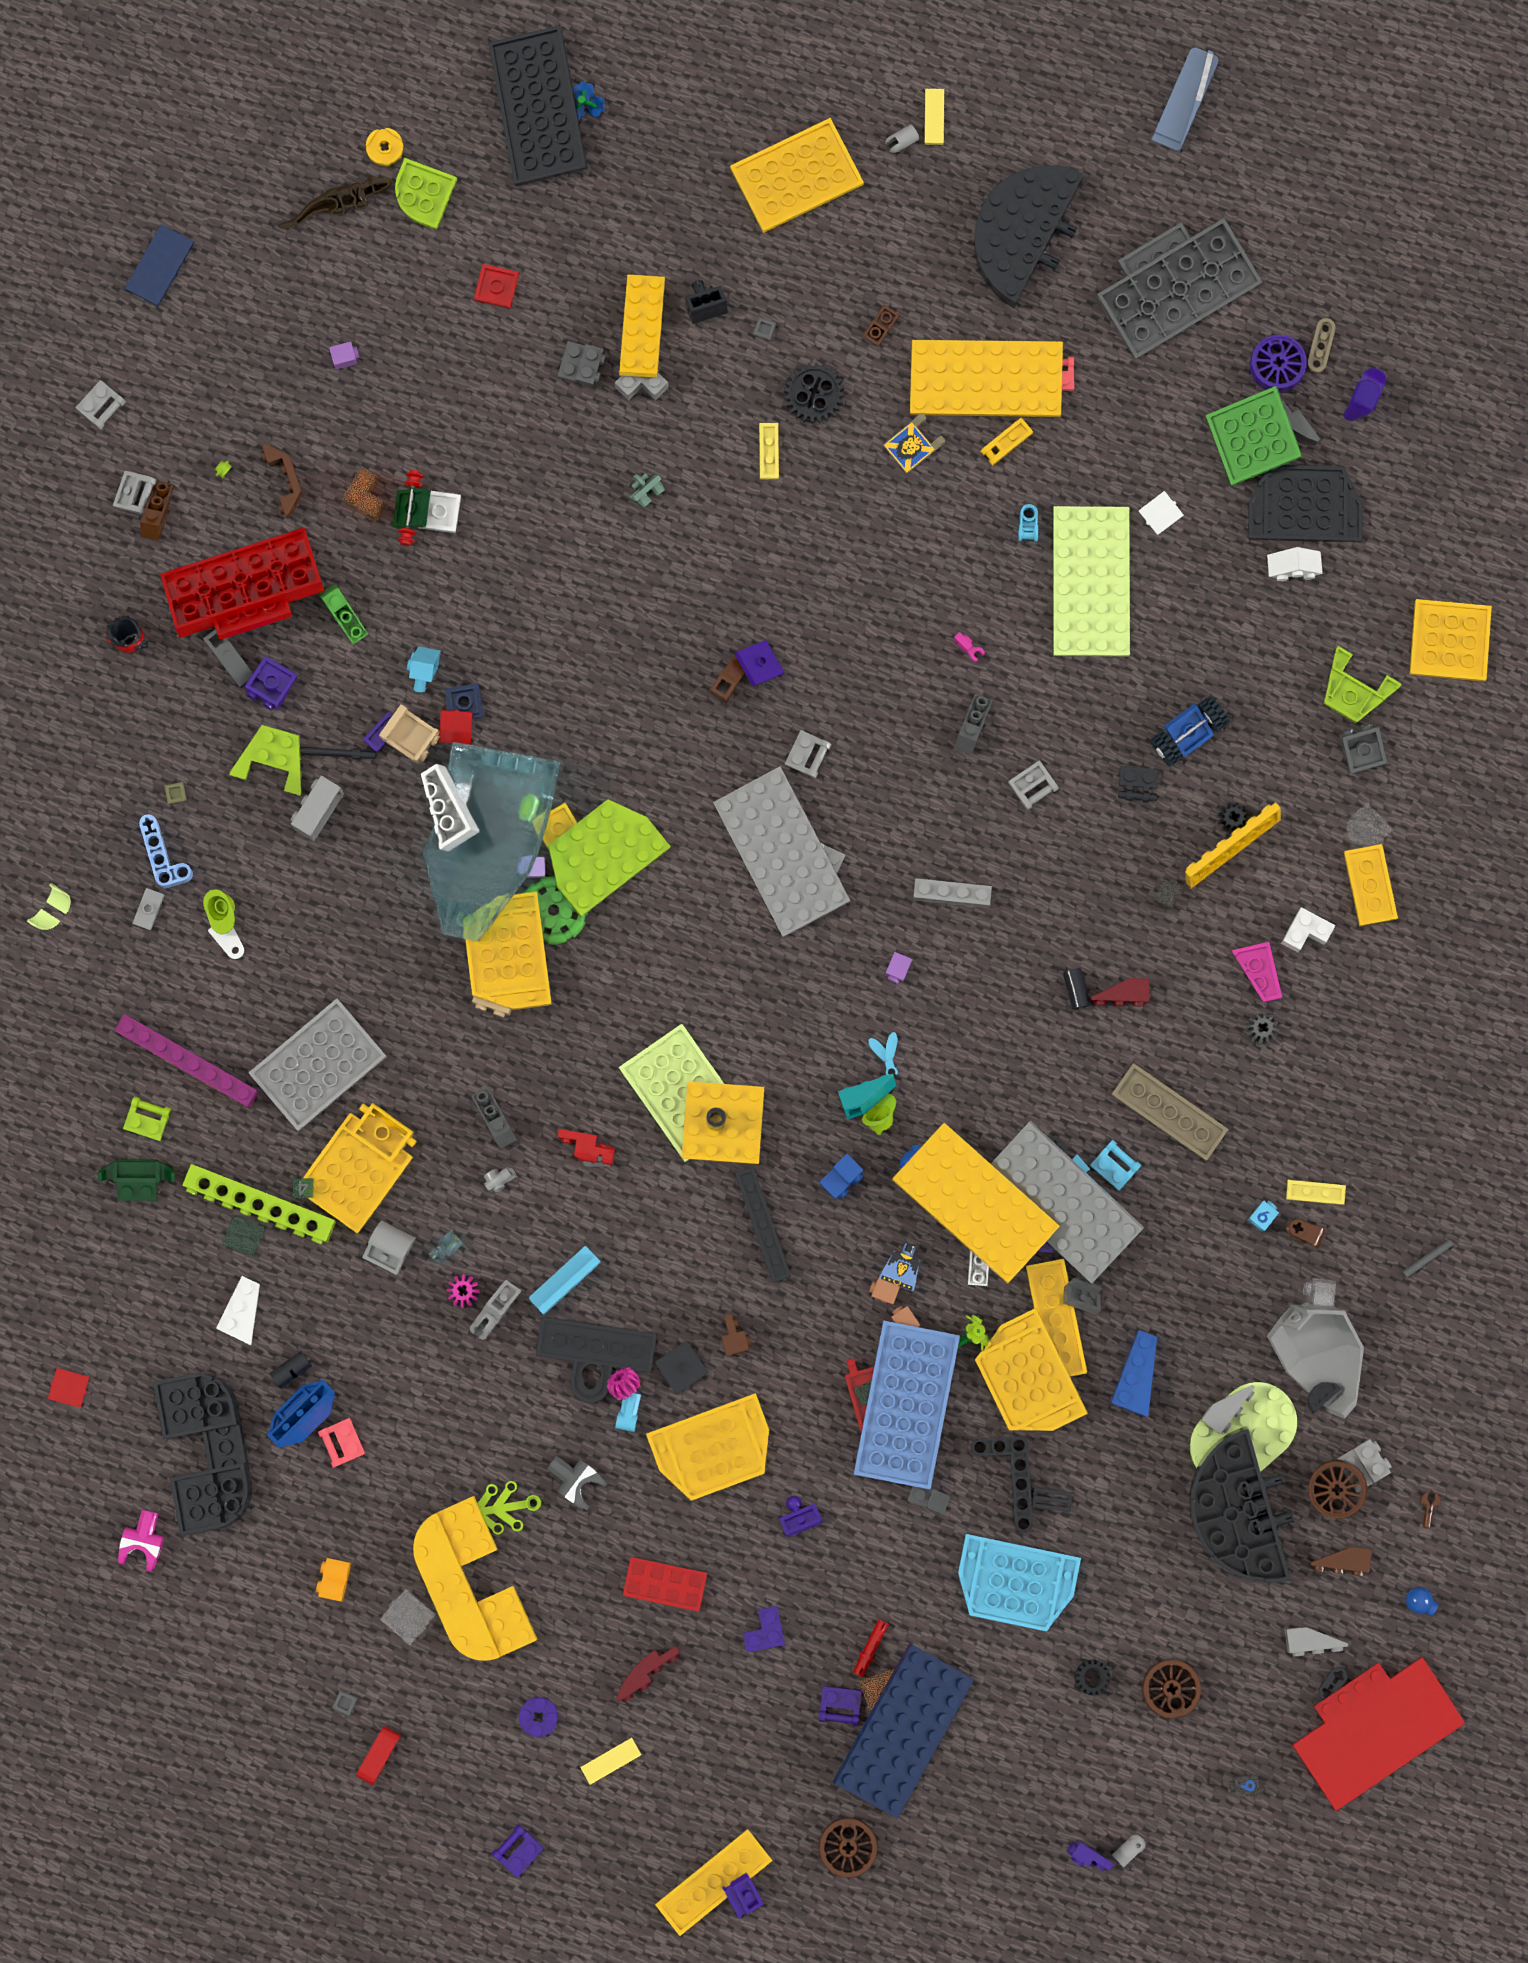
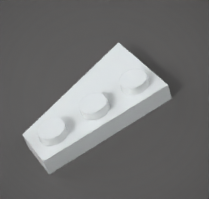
[216,1276,260,1345]

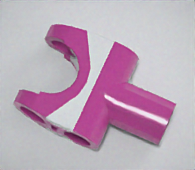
[118,1510,164,1572]

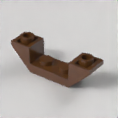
[261,444,303,519]

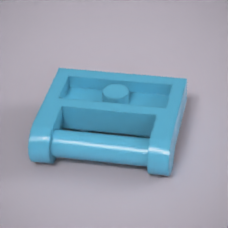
[1090,1140,1141,1191]

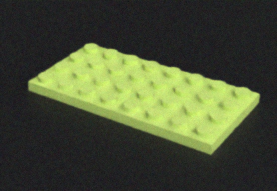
[1053,506,1130,656]

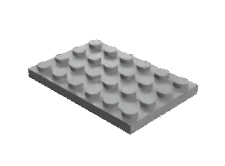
[249,999,387,1132]

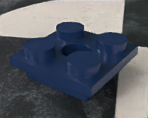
[445,683,484,719]

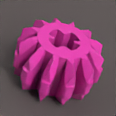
[447,1274,480,1308]
[607,1367,641,1400]

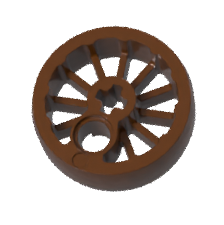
[1308,1459,1368,1519]
[1142,1659,1201,1719]
[818,1817,878,1878]

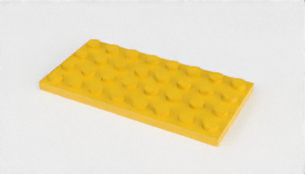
[910,340,1063,417]
[892,1123,1060,1284]

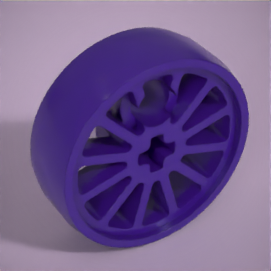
[1249,335,1307,393]

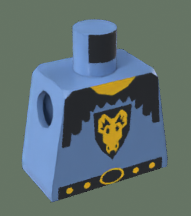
[879,1243,920,1292]

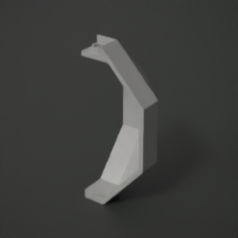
[1267,1305,1364,1419]

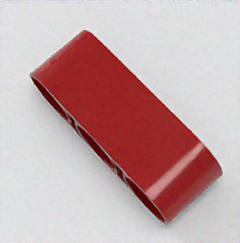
[356,1726,401,1786]

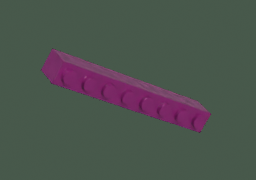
[114,1014,259,1109]

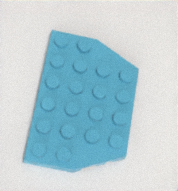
[958,1534,1081,1631]

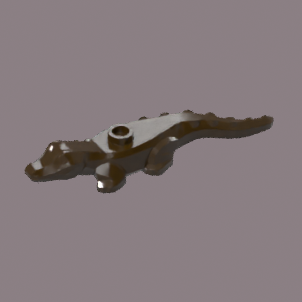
[278,176,392,229]

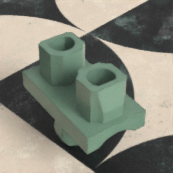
[629,473,665,507]

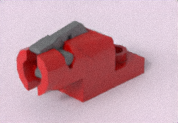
[558,1129,615,1167]

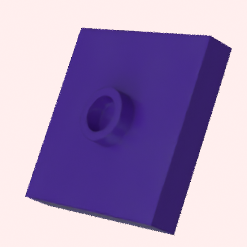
[735,640,784,687]

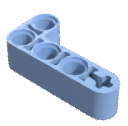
[139,814,193,888]

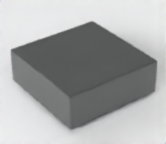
[752,317,776,341]
[332,1690,358,1716]

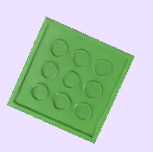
[1206,386,1303,486]

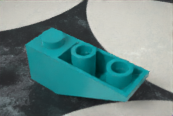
[838,1074,896,1120]

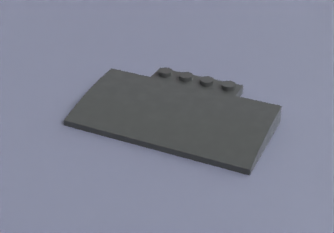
[1095,218,1263,359]

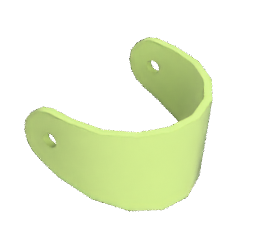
[27,883,71,930]

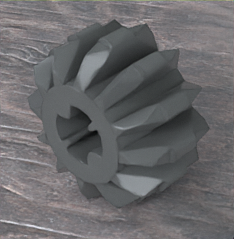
[1246,1012,1279,1045]

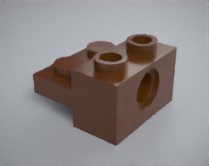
[722,1314,752,1357]

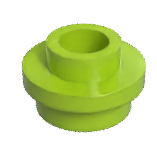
[215,460,232,478]

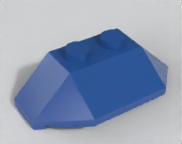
[267,1380,335,1448]

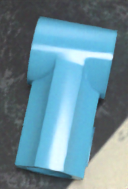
[615,1393,641,1432]

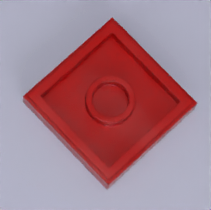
[474,264,519,309]

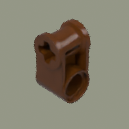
[1286,1219,1326,1248]

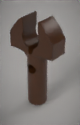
[1420,1491,1441,1529]

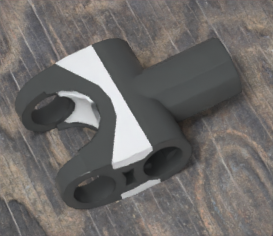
[547,1456,608,1511]

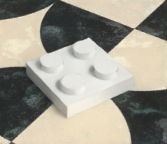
[418,491,461,533]

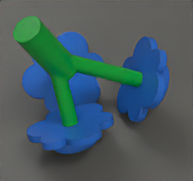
[573,81,605,120]

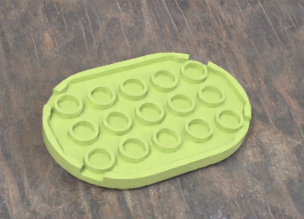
[1190,1382,1297,1472]

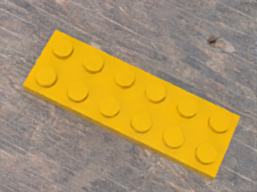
[619,275,665,378]
[1185,802,1281,889]
[1026,1259,1087,1377]
[655,1829,772,1936]

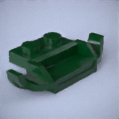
[97,1159,175,1201]

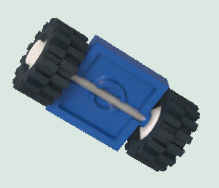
[1150,696,1230,767]

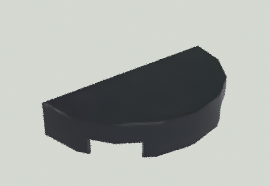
[1307,1382,1342,1414]

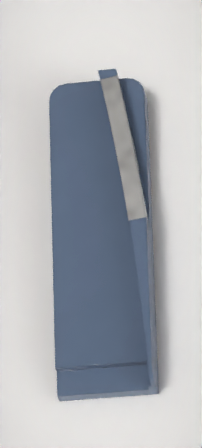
[1151,48,1219,152]

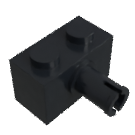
[685,280,728,324]

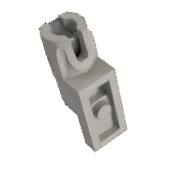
[470,1280,521,1340]

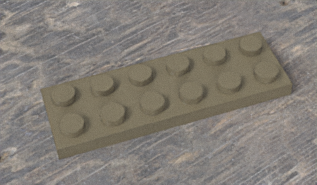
[1111,1063,1229,1161]

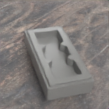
[132,888,165,931]

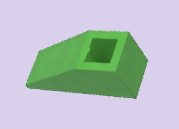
[318,584,368,644]

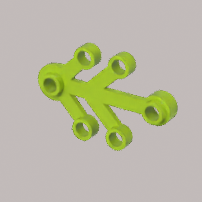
[477,1481,541,1535]

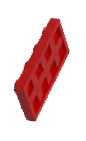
[623,1557,707,1612]

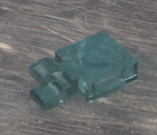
[429,1230,463,1265]

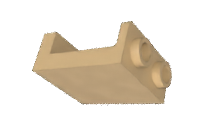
[379,705,440,764]

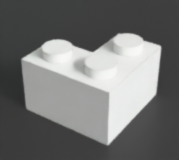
[1267,547,1322,581]
[1281,907,1335,952]

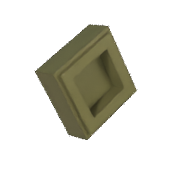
[164,782,187,805]

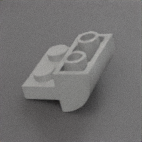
[362,1221,416,1275]

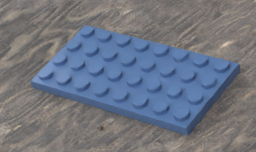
[854,1321,960,1489]

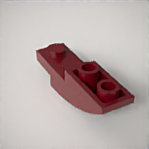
[616,1646,680,1703]

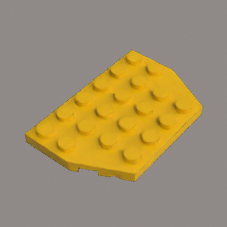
[463,892,552,1010]
[975,1308,1088,1431]
[646,1393,769,1501]

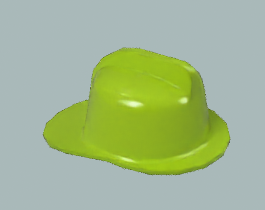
[203,889,235,935]
[862,1094,896,1135]

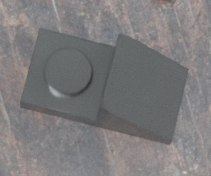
[907,1486,950,1514]

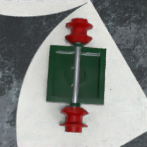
[392,470,431,546]

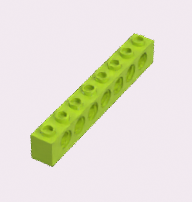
[182,1164,336,1245]

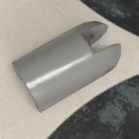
[885,124,919,153]
[1112,1835,1145,1868]

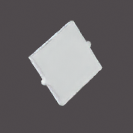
[1139,491,1184,535]

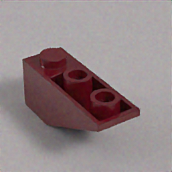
[1090,978,1149,1007]

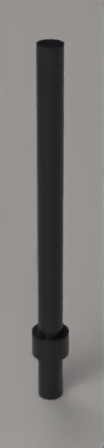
[300,747,376,760]

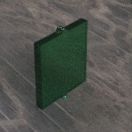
[222,1215,265,1257]

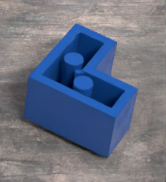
[819,1154,863,1200]

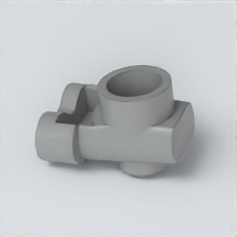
[484,1167,517,1192]

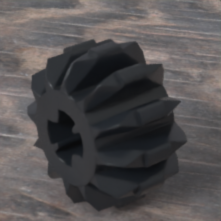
[1217,802,1249,834]

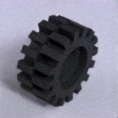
[1075,1660,1111,1696]

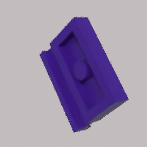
[722,1872,764,1919]

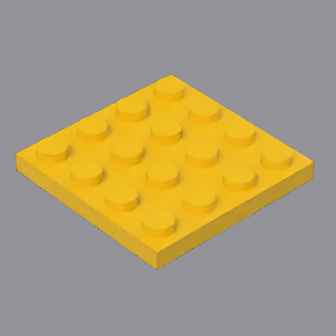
[1409,599,1492,682]
[682,1081,764,1164]

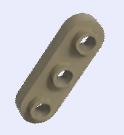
[1307,318,1336,374]

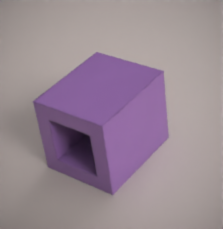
[329,342,359,369]
[885,952,912,984]

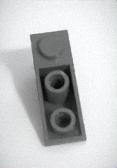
[203,629,253,687]
[954,694,993,755]
[471,1087,517,1149]

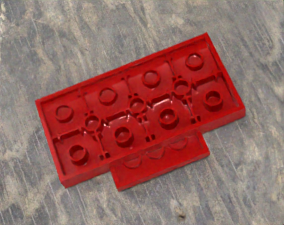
[160,527,325,640]
[1291,1657,1465,1811]

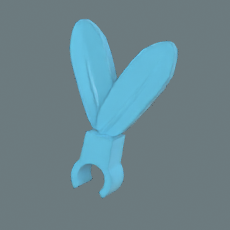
[869,1032,898,1075]

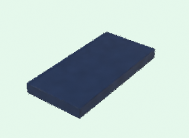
[125,224,194,307]

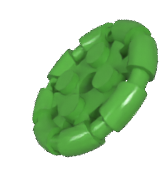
[524,876,588,945]

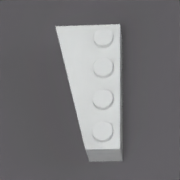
[421,764,480,851]

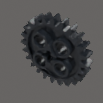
[784,362,845,424]

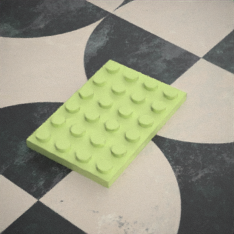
[619,1024,724,1162]

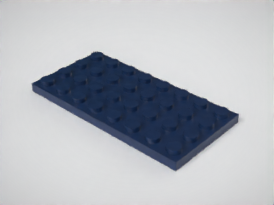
[833,1643,974,1819]

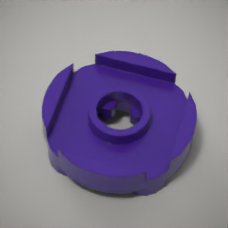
[519,1697,558,1737]

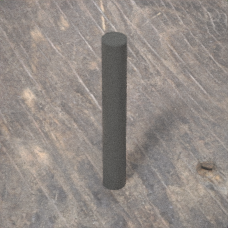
[1402,1239,1454,1278]

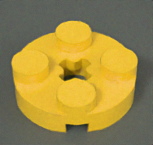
[366,128,403,167]

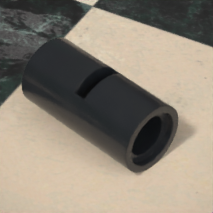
[1063,968,1091,1010]
[706,1107,726,1131]
[269,1351,312,1389]

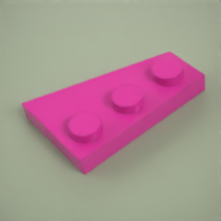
[1232,942,1282,1002]

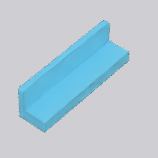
[529,1246,601,1315]

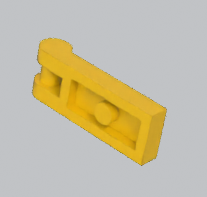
[980,418,1033,466]

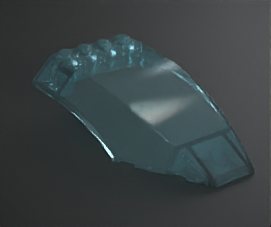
[422,742,561,941]

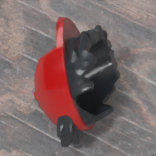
[105,616,148,653]

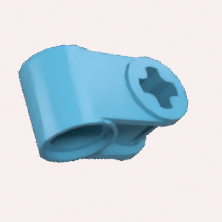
[1018,504,1038,542]

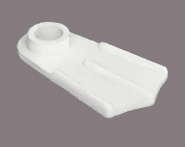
[208,927,244,959]

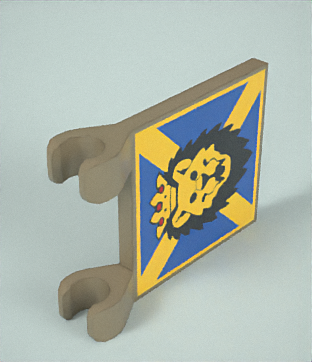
[883,413,945,474]

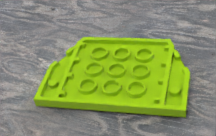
[548,799,671,917]

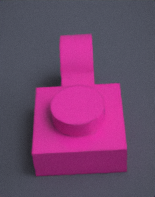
[953,632,985,663]

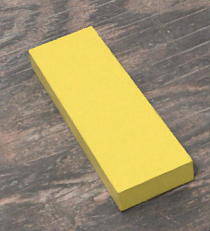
[925,89,944,145]
[759,423,779,479]
[1286,1180,1346,1205]
[580,1738,641,1784]

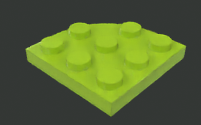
[395,158,457,230]

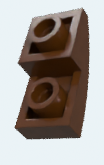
[863,305,900,346]

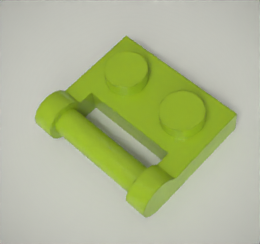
[123,1096,171,1141]

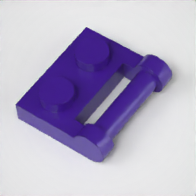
[819,1686,862,1726]
[491,1824,544,1878]

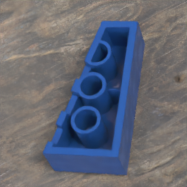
[1110,1330,1157,1418]

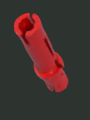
[852,1619,889,1678]

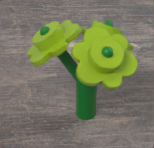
[958,1315,989,1351]

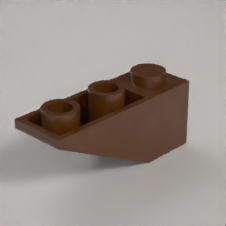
[140,481,174,541]
[710,647,746,704]
[1309,1547,1372,1576]

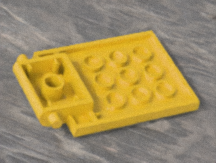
[295,1103,417,1234]

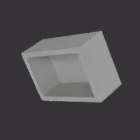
[290,776,344,842]

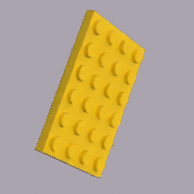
[730,118,864,233]

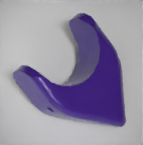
[1343,368,1387,421]

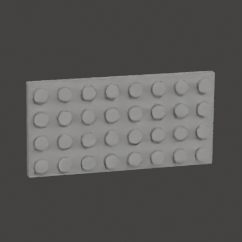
[713,767,851,937]
[991,1121,1144,1283]

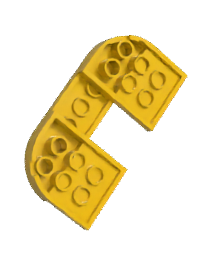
[413,1496,538,1661]

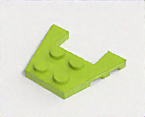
[1323,646,1402,723]
[229,725,302,796]

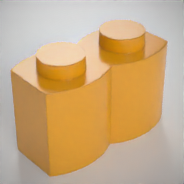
[316,1558,351,1602]

